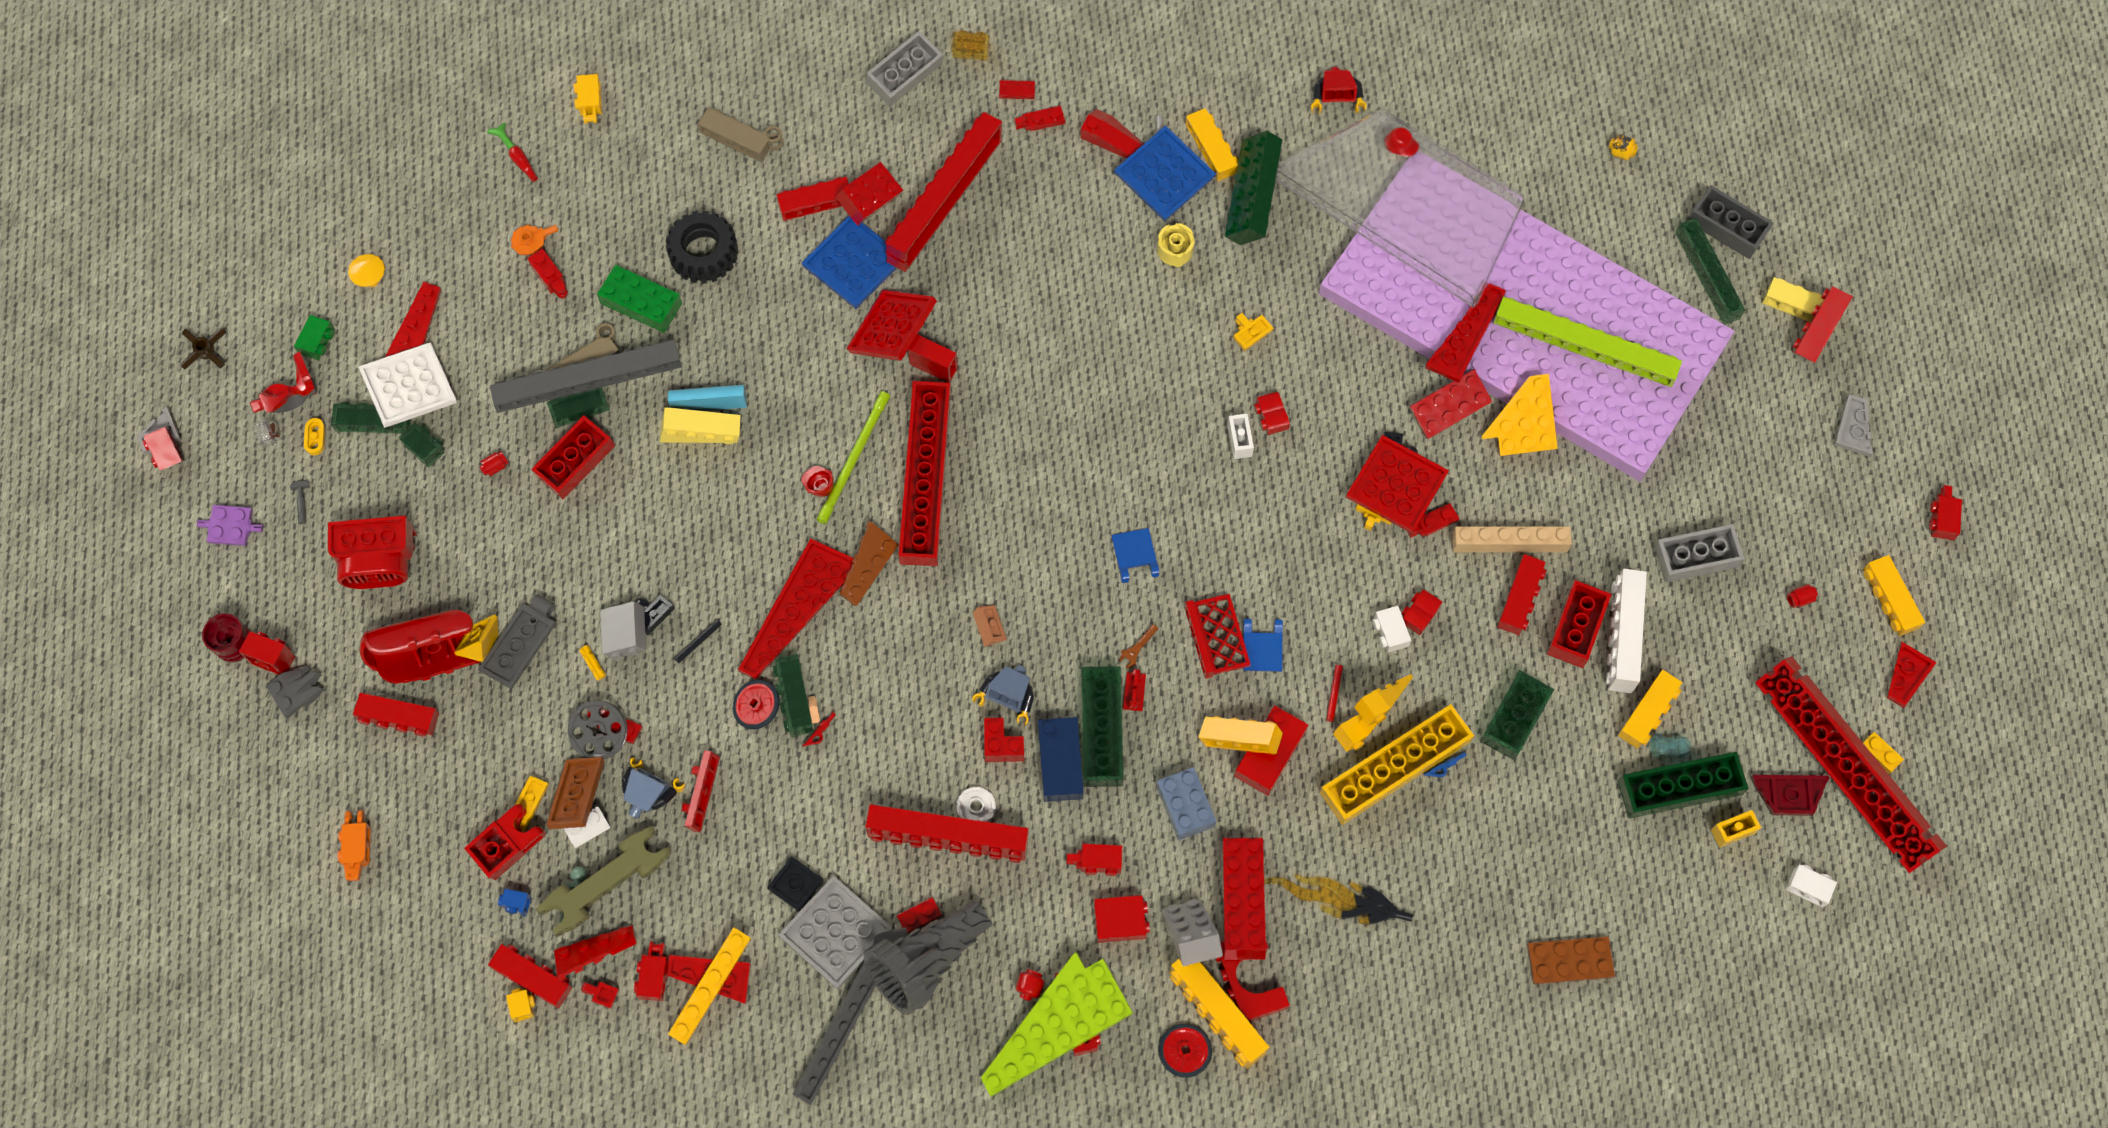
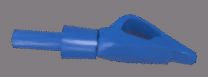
[1424,752,1466,777]

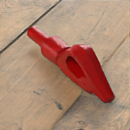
[802,712,836,747]

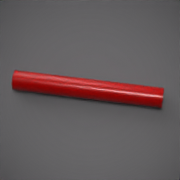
[1326,665,1343,722]

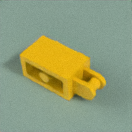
[574,74,602,124]

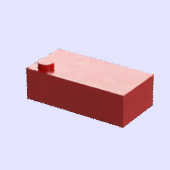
[531,416,615,500]
[1546,580,1612,669]
[1234,705,1309,796]

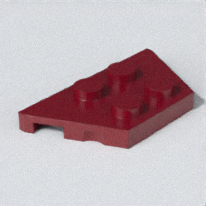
[1751,775,1829,816]

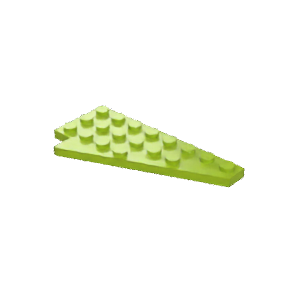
[981,952,1134,1097]

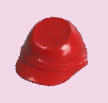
[1385,127,1419,157]
[801,466,834,497]

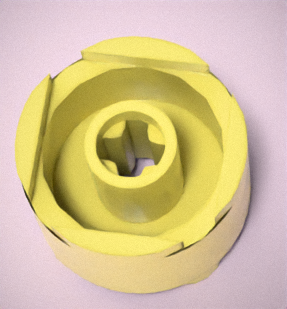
[1157,223,1195,267]

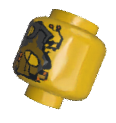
[1609,134,1638,160]

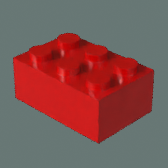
[835,162,904,226]

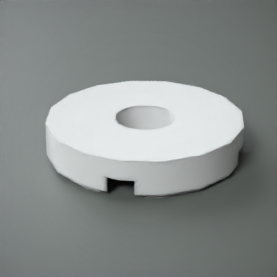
[957,787,996,822]

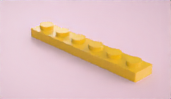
[668,927,752,1045]

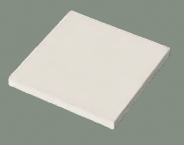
[358,342,457,428]

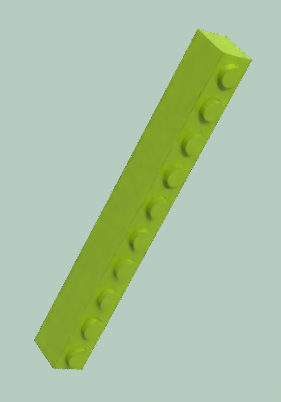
[1493,297,1682,388]

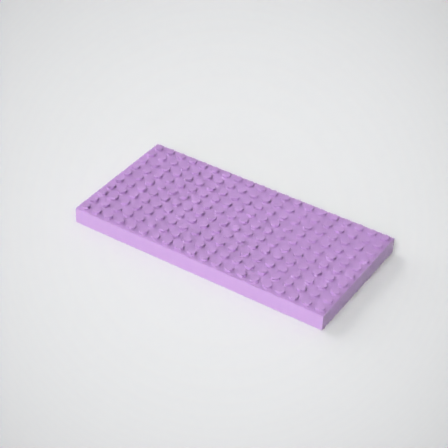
[1319,151,1735,482]

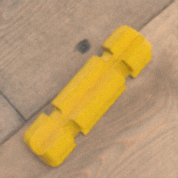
[579,645,606,681]

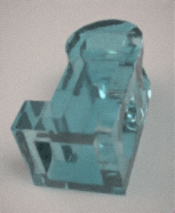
[1651,733,1691,757]

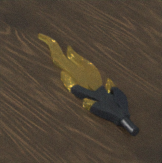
[1264,874,1413,925]

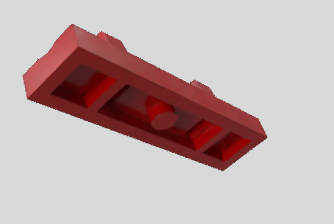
[681,750,720,833]

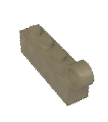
[544,323,620,372]

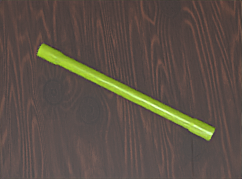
[816,391,891,525]

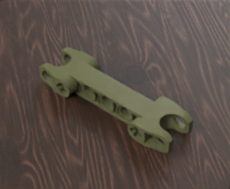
[536,826,671,937]

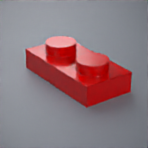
[897,897,942,934]

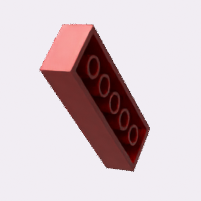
[1223,838,1266,960]

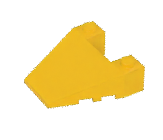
[1333,674,1413,752]

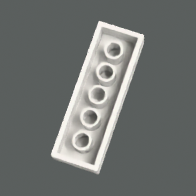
[1605,569,1647,693]

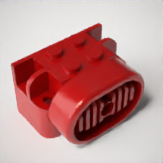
[328,515,417,589]

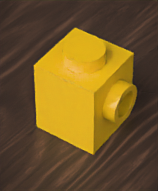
[506,988,536,1022]

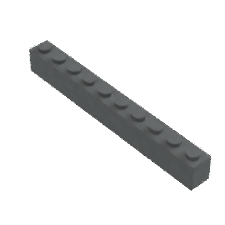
[489,340,682,413]

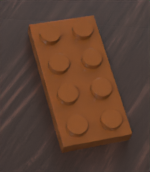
[546,757,605,829]
[1527,937,1615,985]

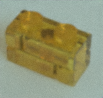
[952,30,990,61]

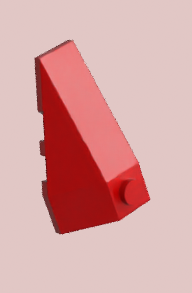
[1081,109,1144,159]

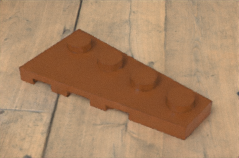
[840,521,898,606]

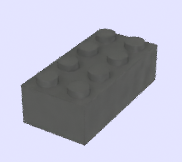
[1687,185,1774,259]

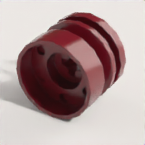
[202,613,251,663]

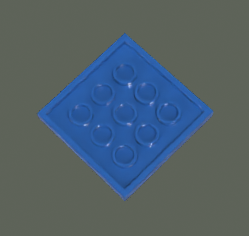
[1114,125,1216,221]
[802,216,897,309]

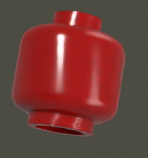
[1015,969,1045,1001]

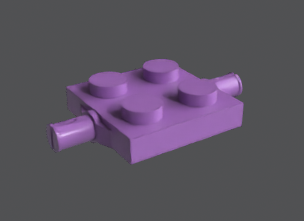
[197,505,264,546]

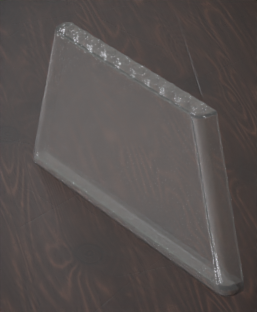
[1276,109,1524,308]

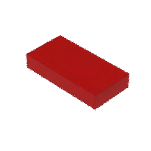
[999,80,1035,99]

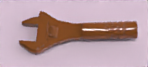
[1119,624,1159,669]

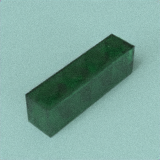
[331,402,412,434]
[772,654,814,738]

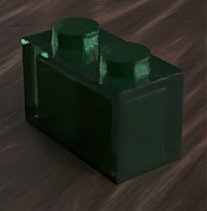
[399,423,445,468]

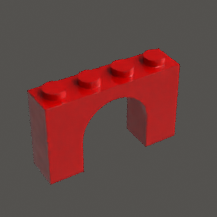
[1215,941,1290,1022]

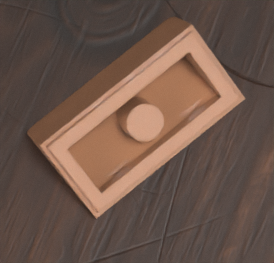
[973,605,1007,647]

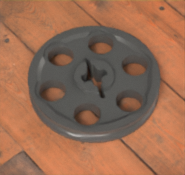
[568,701,628,759]

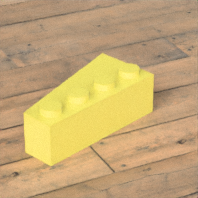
[660,407,740,444]

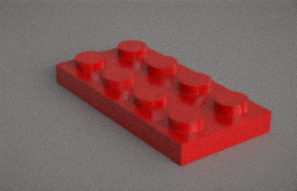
[1409,369,1492,439]

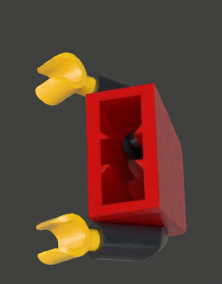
[1311,67,1367,114]

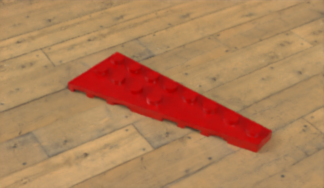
[738,538,854,680]

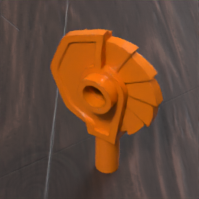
[510,224,558,255]

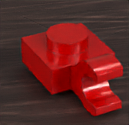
[581,982,619,1009]

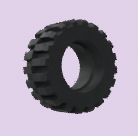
[666,211,738,284]

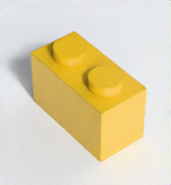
[1711,810,1761,848]

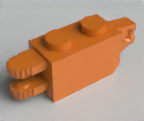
[338,810,371,881]

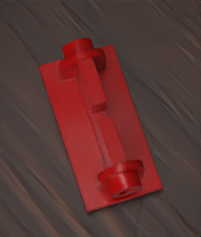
[1123,669,1146,712]

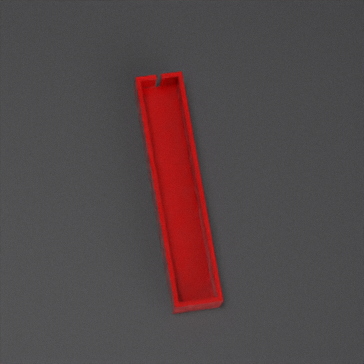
[885,112,1002,273]

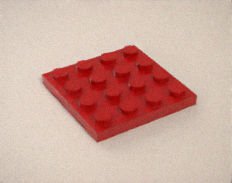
[846,290,937,361]
[1345,435,1449,534]

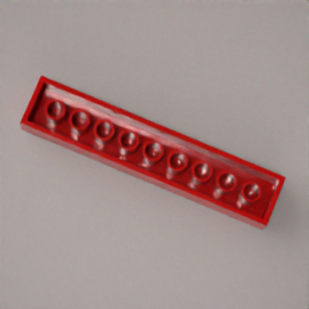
[898,381,951,566]

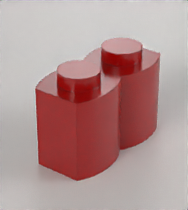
[1254,392,1290,435]
[1401,589,1443,635]

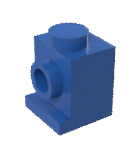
[498,889,532,917]

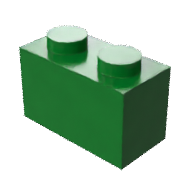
[294,315,335,361]

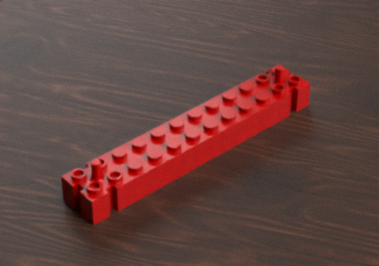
[1755,656,1947,873]

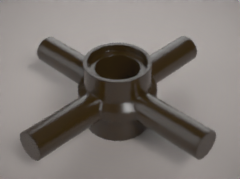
[179,327,227,370]

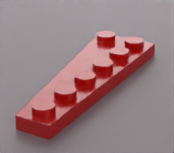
[384,282,441,358]
[1425,283,1506,383]

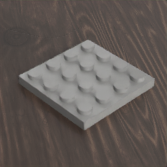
[778,875,893,990]

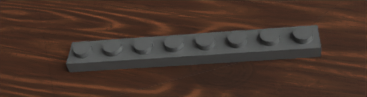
[792,962,876,1105]

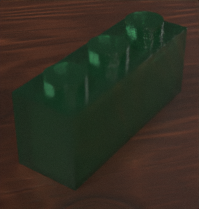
[547,387,610,428]

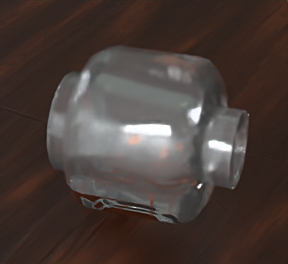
[252,418,280,448]

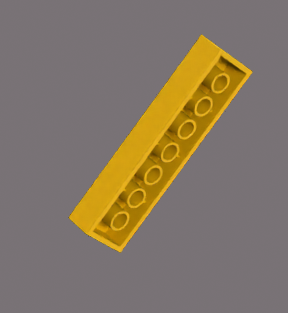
[1320,704,1474,825]

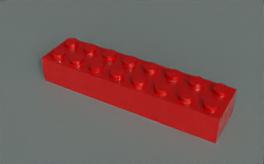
[865,804,1029,863]

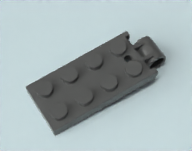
[478,594,557,690]

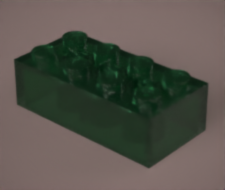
[1480,670,1555,761]

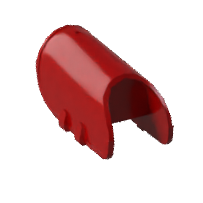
[359,610,480,684]

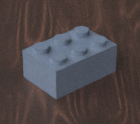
[1156,767,1216,841]

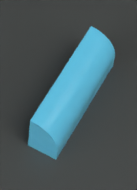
[668,385,747,411]

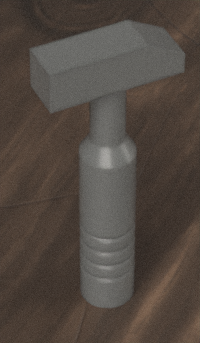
[290,480,310,524]

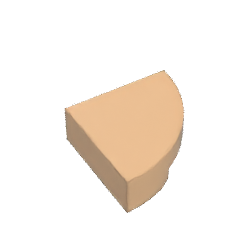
[808,696,820,724]

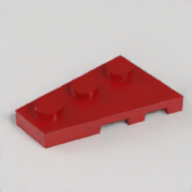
[1887,642,1937,708]

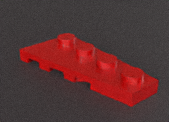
[554,925,637,982]
[667,955,751,1004]

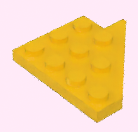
[1482,374,1558,456]

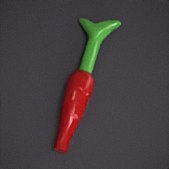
[487,123,538,182]

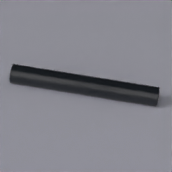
[674,619,722,664]

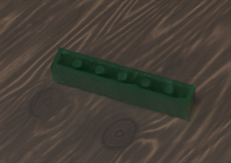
[1675,218,1746,325]

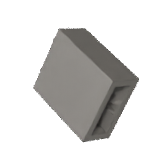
[600,601,646,660]

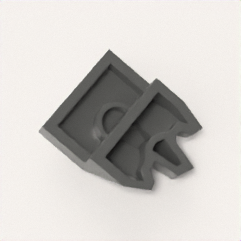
[267,666,324,718]

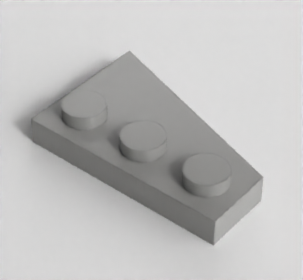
[1834,394,1873,457]

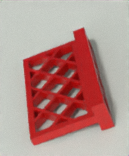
[1184,594,1251,679]

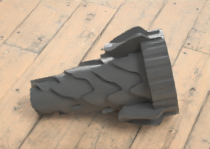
[864,900,992,1015]

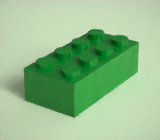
[597,265,682,333]

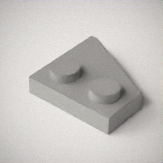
[137,407,181,455]

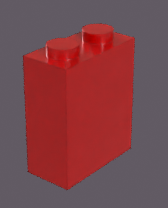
[908,334,958,383]
[1094,895,1150,943]

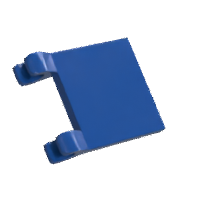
[1111,528,1159,583]
[1243,619,1283,672]

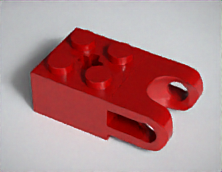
[464,804,546,880]

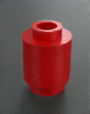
[479,451,509,477]
[1787,584,1818,608]

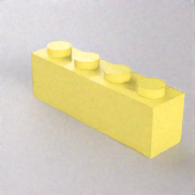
[1762,277,1823,322]

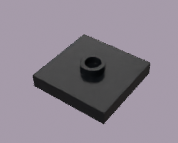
[767,856,824,912]

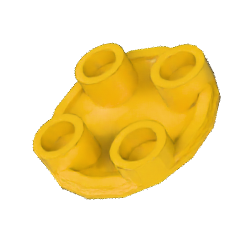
[348,254,385,287]

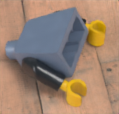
[972,666,1034,726]
[621,757,685,818]

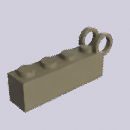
[698,108,784,162]

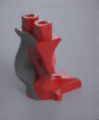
[249,351,316,413]

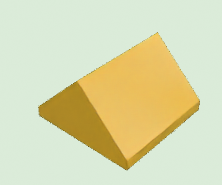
[454,614,499,662]

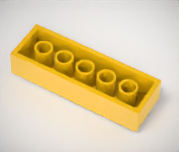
[1169,959,1270,1069]

